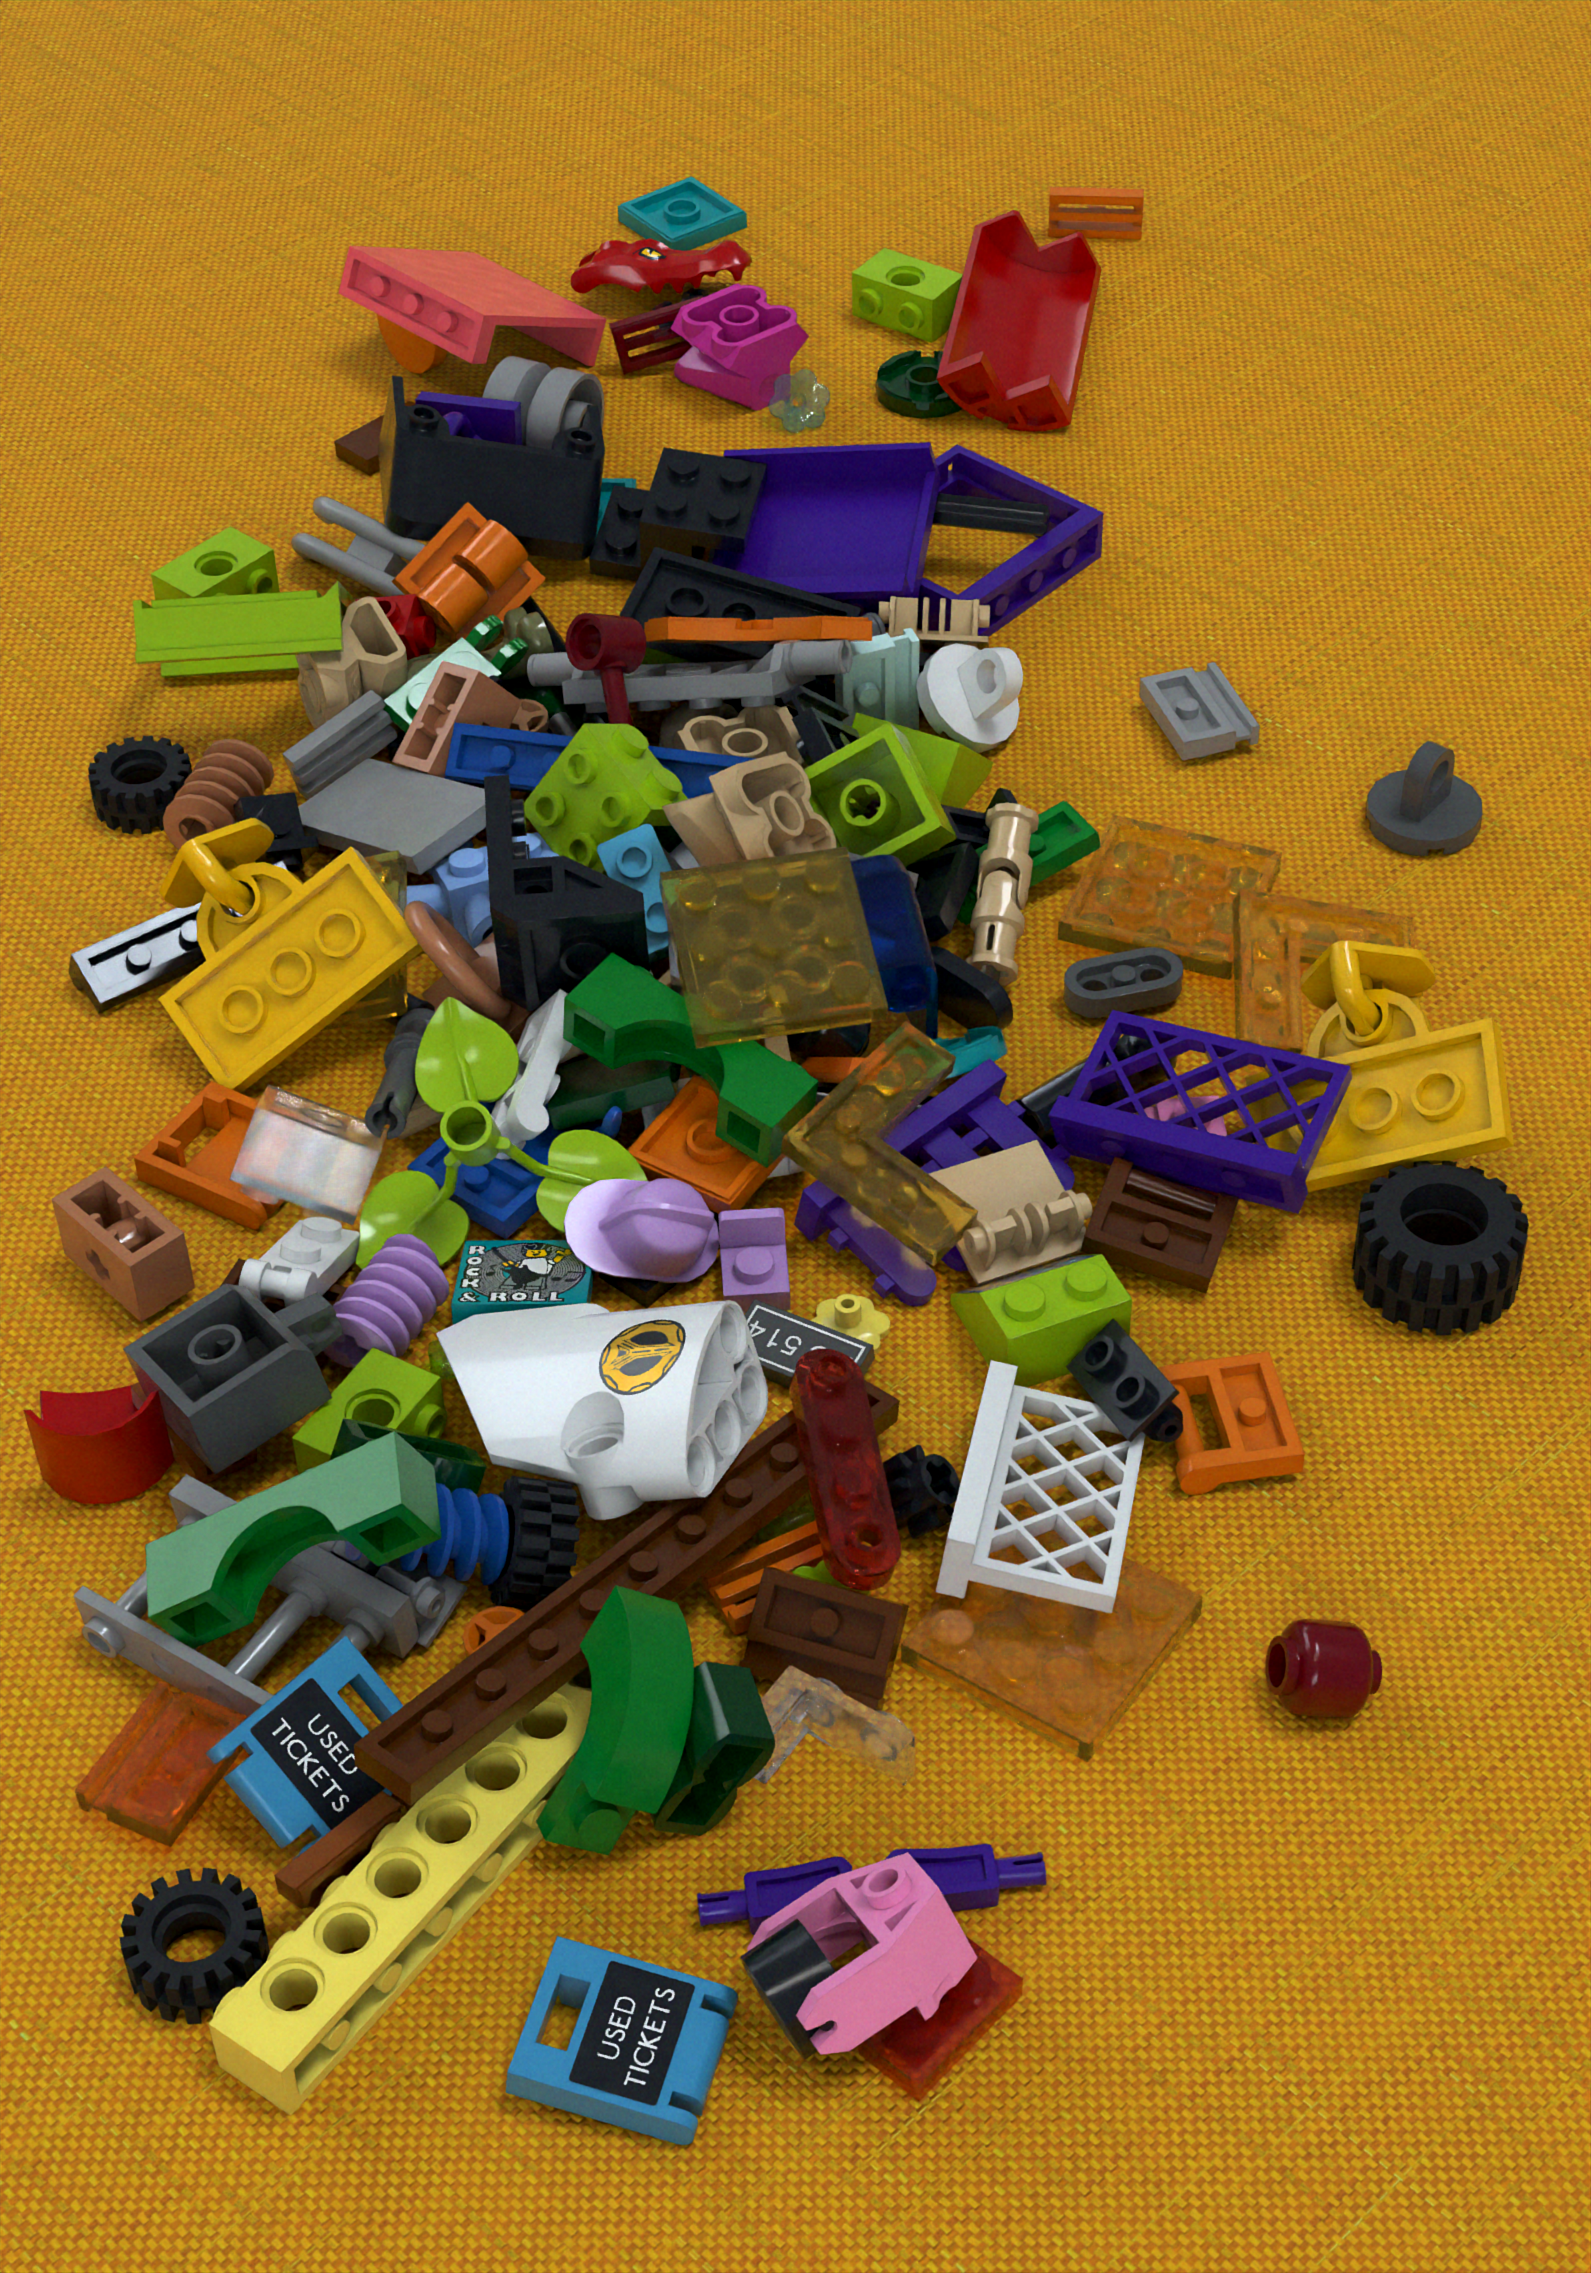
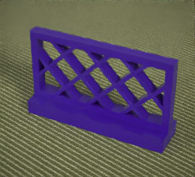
[1049,1010,1352,1214]

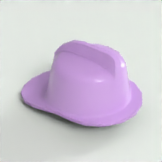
[564,1178,720,1283]

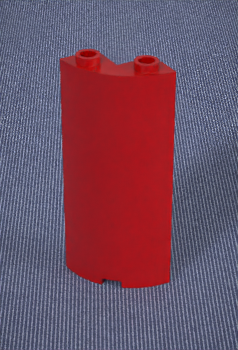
[936,210,1102,432]

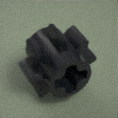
[873,1445,960,1539]

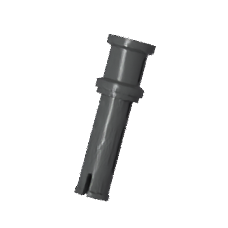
[364,1008,435,1139]

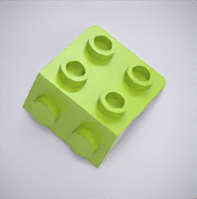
[524,723,688,876]

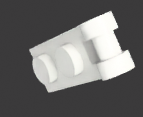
[491,989,573,1160]
[239,1217,360,1307]

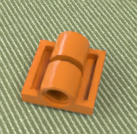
[391,502,546,643]

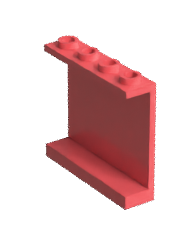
[339,246,607,366]

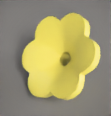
[810,1294,890,1355]

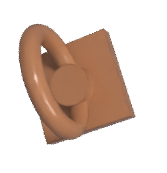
[404,901,536,1044]

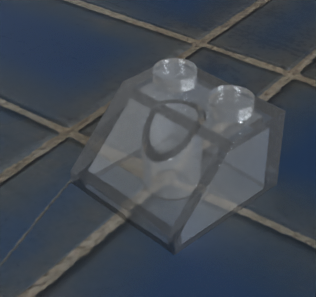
[229,1084,388,1225]

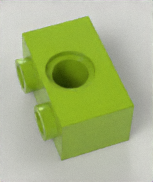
[852,248,963,343]
[151,526,280,600]
[292,1347,447,1474]

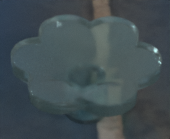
[768,369,830,433]

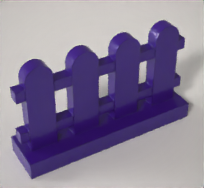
[794,1058,1075,1306]

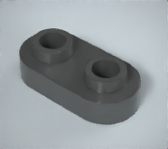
[1063,947,1183,1018]

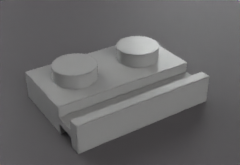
[1139,662,1260,760]

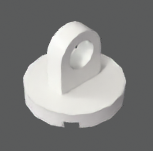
[916,643,1023,753]

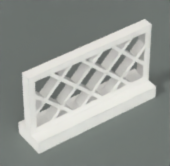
[936,1360,1145,1614]

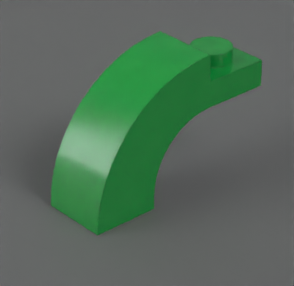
[536,1585,694,1855]

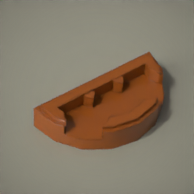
[274,1791,402,1909]

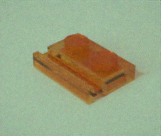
[75,1680,248,1847]

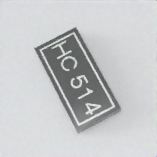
[745,1299,875,1396]

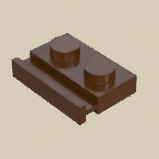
[739,1567,909,1711]

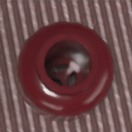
[1265,1619,1382,1718]

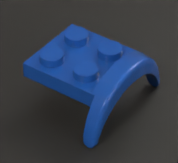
[407,1101,622,1239]

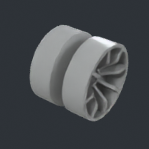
[482,356,604,450]

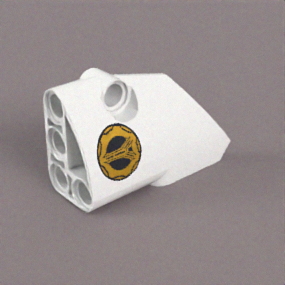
[436,1300,768,1520]

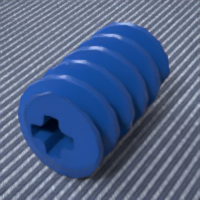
[345,1483,509,1586]

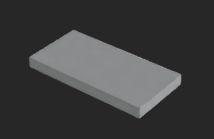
[298,758,486,875]

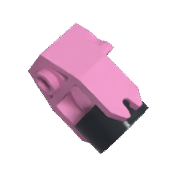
[739,1852,977,2059]

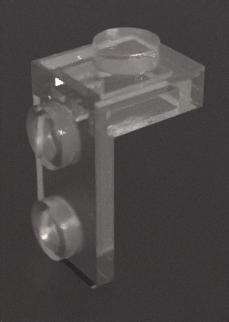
[753,1665,916,1785]

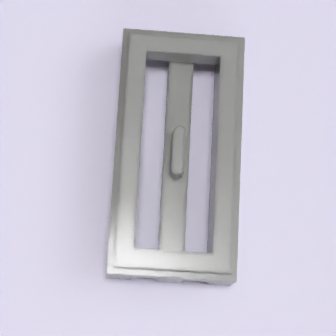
[282,690,398,800]

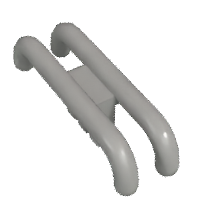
[291,496,425,597]

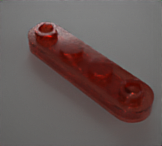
[789,1349,901,1591]

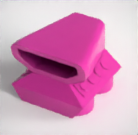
[671,283,809,411]

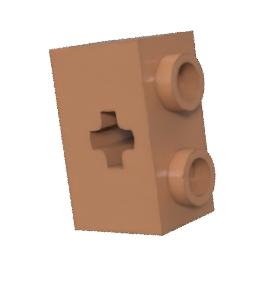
[392,661,522,778]
[52,1166,195,1322]

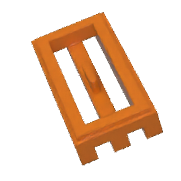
[1048,187,1144,239]
[701,1516,861,1635]

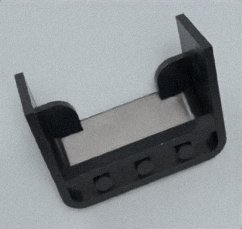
[378,375,605,561]

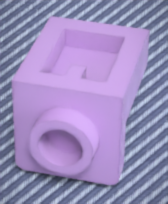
[718,1207,791,1313]

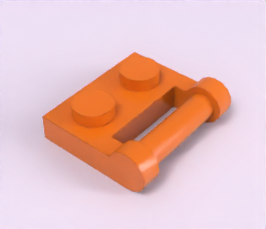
[1158,1352,1305,1495]

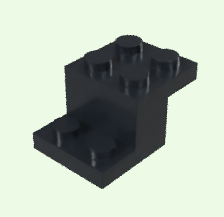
[589,447,767,581]

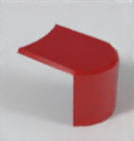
[23,1385,174,1504]

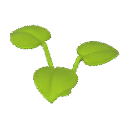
[356,997,648,1270]

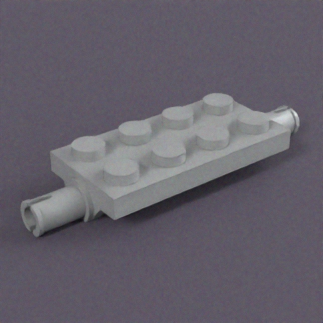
[527,640,852,713]

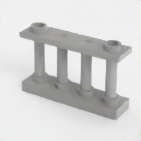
[74,1474,420,1724]

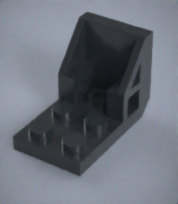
[484,775,650,1011]

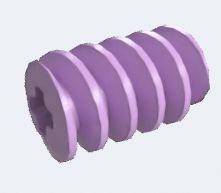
[323,1234,450,1368]

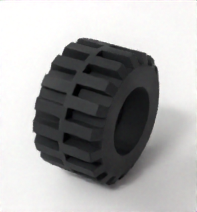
[1352,1161,1529,1335]

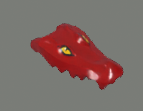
[571,238,752,294]

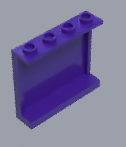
[712,442,941,627]

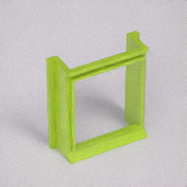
[133,581,354,678]

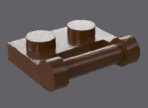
[1080,1156,1239,1294]

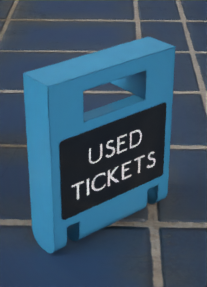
[205,1636,403,1860]
[506,1936,738,2145]

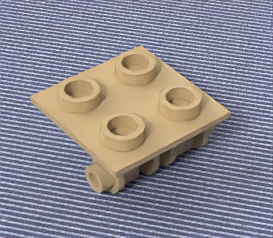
[878,596,990,653]
[921,1140,1093,1287]

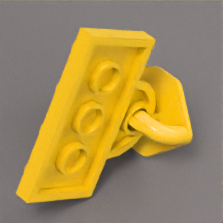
[158,818,423,1093]
[1246,941,1514,1192]

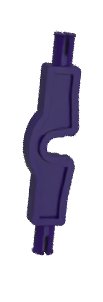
[697,1844,1046,1935]

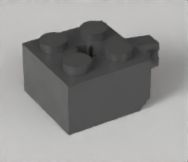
[123,1283,343,1475]

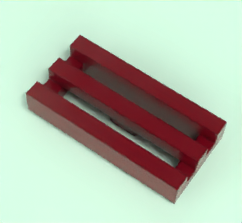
[609,296,703,375]

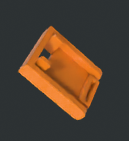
[134,1081,335,1230]

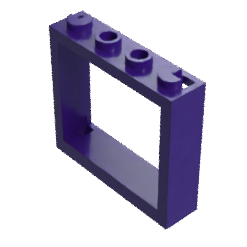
[917,444,1103,637]

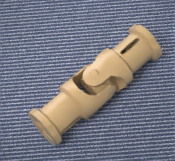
[965,803,1039,986]

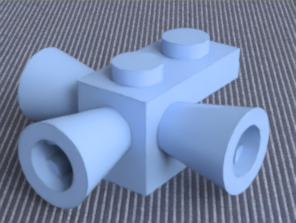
[385,832,559,948]

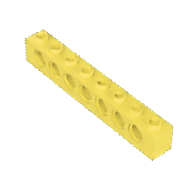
[208,1666,592,2116]

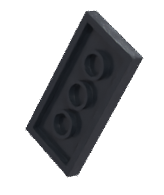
[619,547,862,698]

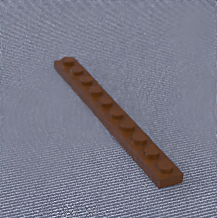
[354,1369,900,1806]

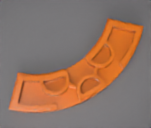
[644,616,872,644]

